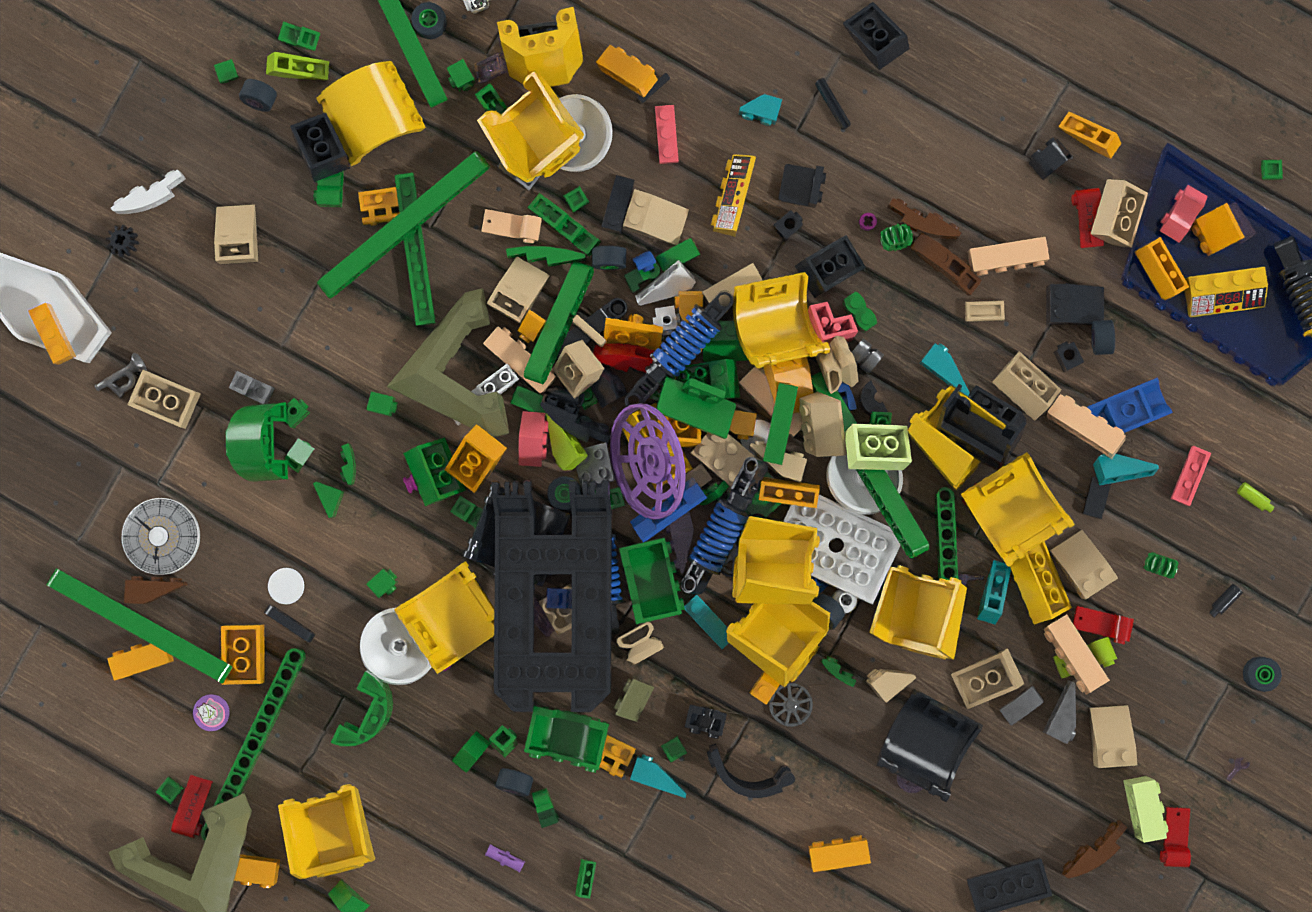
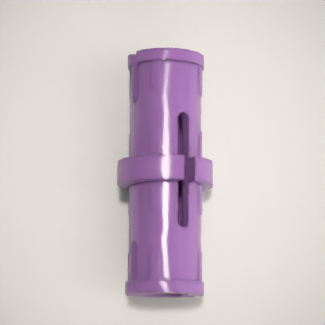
[485,844,525,873]

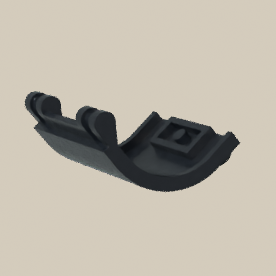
[462,484,571,587]
[876,689,983,802]
[706,743,795,798]

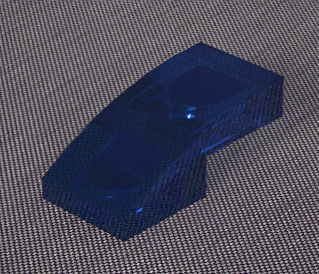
[547,588,572,609]

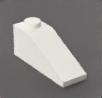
[635,260,696,306]

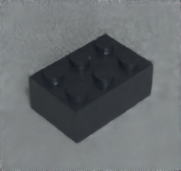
[290,112,350,182]

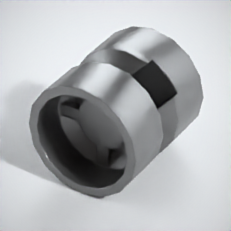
[852,338,884,374]

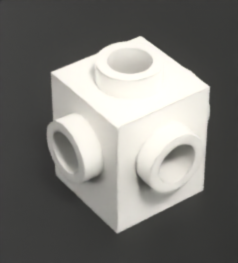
[653,305,681,336]

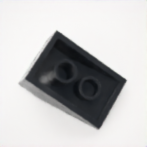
[843,2,910,70]
[795,235,866,298]
[1046,284,1104,325]

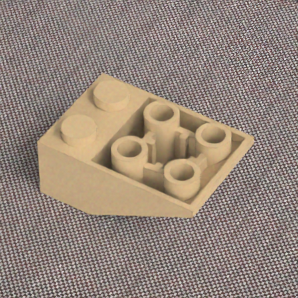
[214,205,258,264]
[487,257,550,325]
[749,441,807,482]

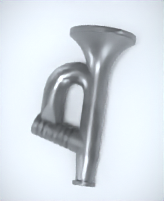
[95,353,147,398]

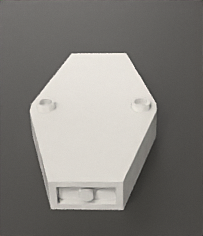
[0,253,112,363]

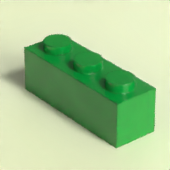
[575,859,596,899]

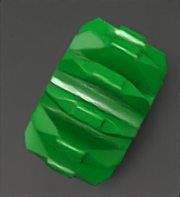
[880,224,913,251]
[1144,552,1179,579]

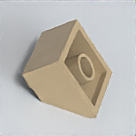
[552,340,604,398]

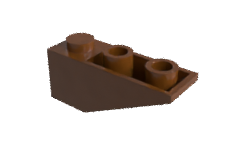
[124,576,187,604]

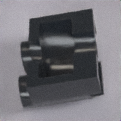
[1029,137,1072,180]
[859,380,888,416]
[685,704,727,739]

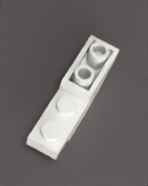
[111,169,186,214]
[453,364,519,426]

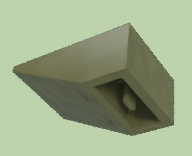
[614,676,654,722]

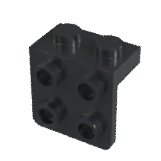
[779,164,827,208]

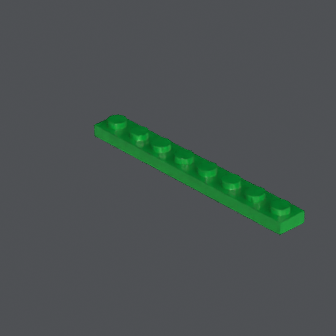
[394,173,436,326]

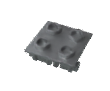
[576,443,615,488]

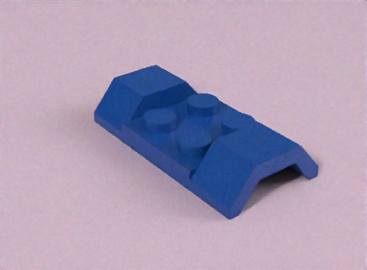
[1087,377,1173,433]
[630,477,707,543]

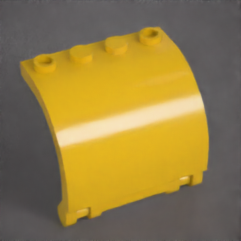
[316,61,426,166]
[733,272,830,369]
[961,452,1075,567]
[394,561,494,674]

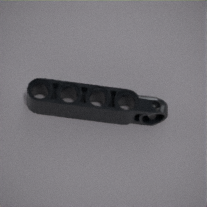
[554,298,627,365]

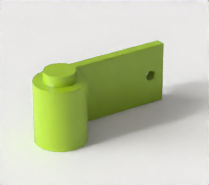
[1053,637,1117,679]

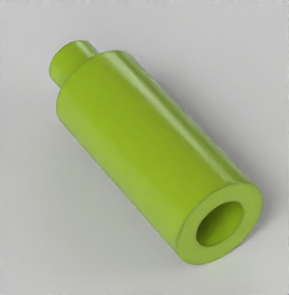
[1237,482,1274,513]

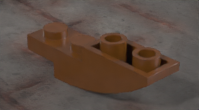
[887,198,962,239]
[909,233,982,296]
[1062,820,1128,878]

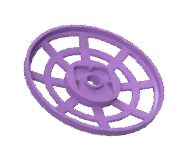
[610,403,686,519]

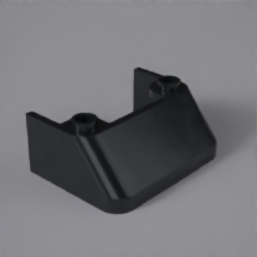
[936,384,1026,470]

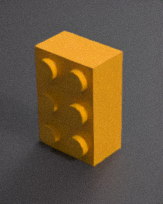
[445,424,507,493]
[221,625,265,685]

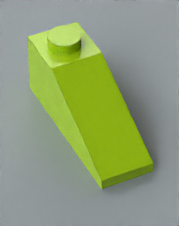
[266,52,329,81]
[546,414,588,470]

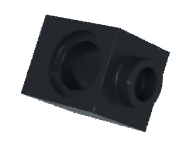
[773,210,803,242]
[1053,341,1084,372]

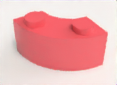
[1160,185,1208,243]

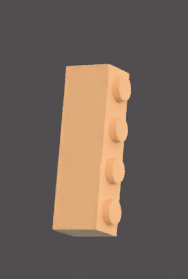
[967,237,1049,276]
[483,327,556,395]
[739,367,802,438]
[1047,394,1126,459]
[1044,614,1110,695]

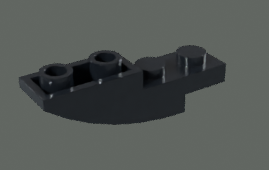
[540,394,612,444]

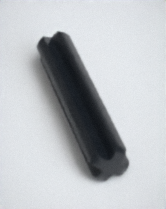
[815,78,851,130]

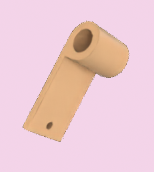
[481,209,542,245]

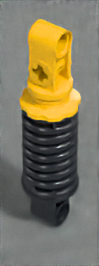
[1274,235,1312,338]

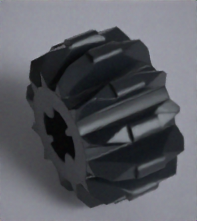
[105,225,139,258]

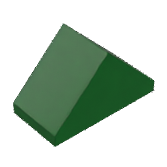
[475,83,507,114]
[313,482,345,519]
[452,731,490,773]
[328,879,370,912]

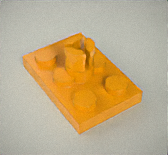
[604,314,663,351]

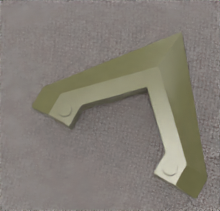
[387,288,509,437]
[109,793,252,912]

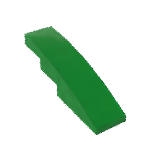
[528,193,601,257]
[506,246,586,267]
[763,382,798,465]

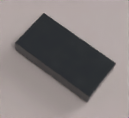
[636,73,670,104]
[1082,477,1111,519]

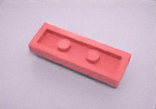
[655,105,679,164]
[1171,446,1211,506]

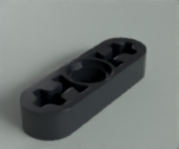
[264,604,316,643]

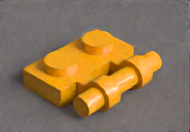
[358,187,400,226]
[600,734,636,778]

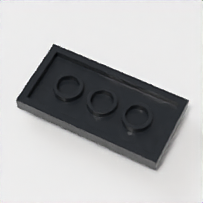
[966,857,1052,912]

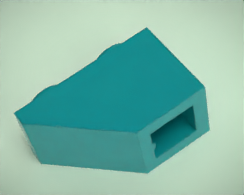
[739,94,782,126]

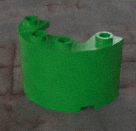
[225,402,288,482]
[619,538,685,624]
[331,670,393,746]
[524,706,610,773]

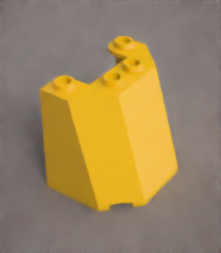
[497,7,584,87]
[477,72,584,182]
[908,385,1006,490]
[732,516,820,604]
[870,565,967,659]
[726,602,830,687]
[278,784,375,879]

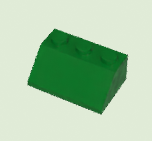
[703,321,749,362]
[403,437,466,506]

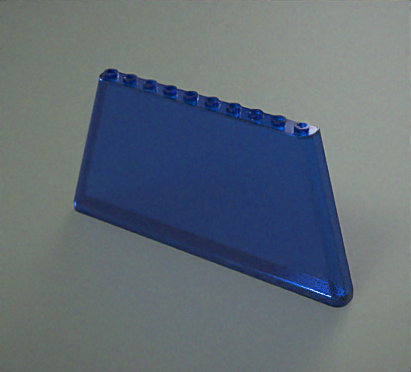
[1121,143,1312,387]

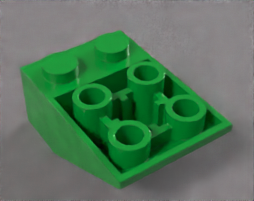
[677,359,740,400]

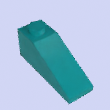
[919,343,970,396]
[1093,454,1159,485]
[977,560,1011,625]
[684,594,729,649]
[630,754,687,798]

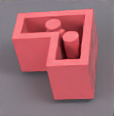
[808,302,858,344]
[519,411,549,467]

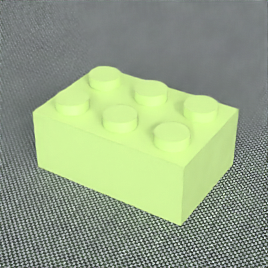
[845,424,912,470]
[1123,776,1168,843]

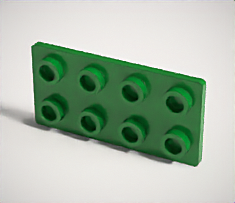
[656,377,736,439]

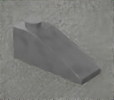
[1043,680,1076,744]

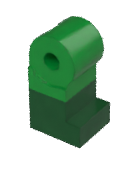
[624,263,660,294]
[532,788,559,828]

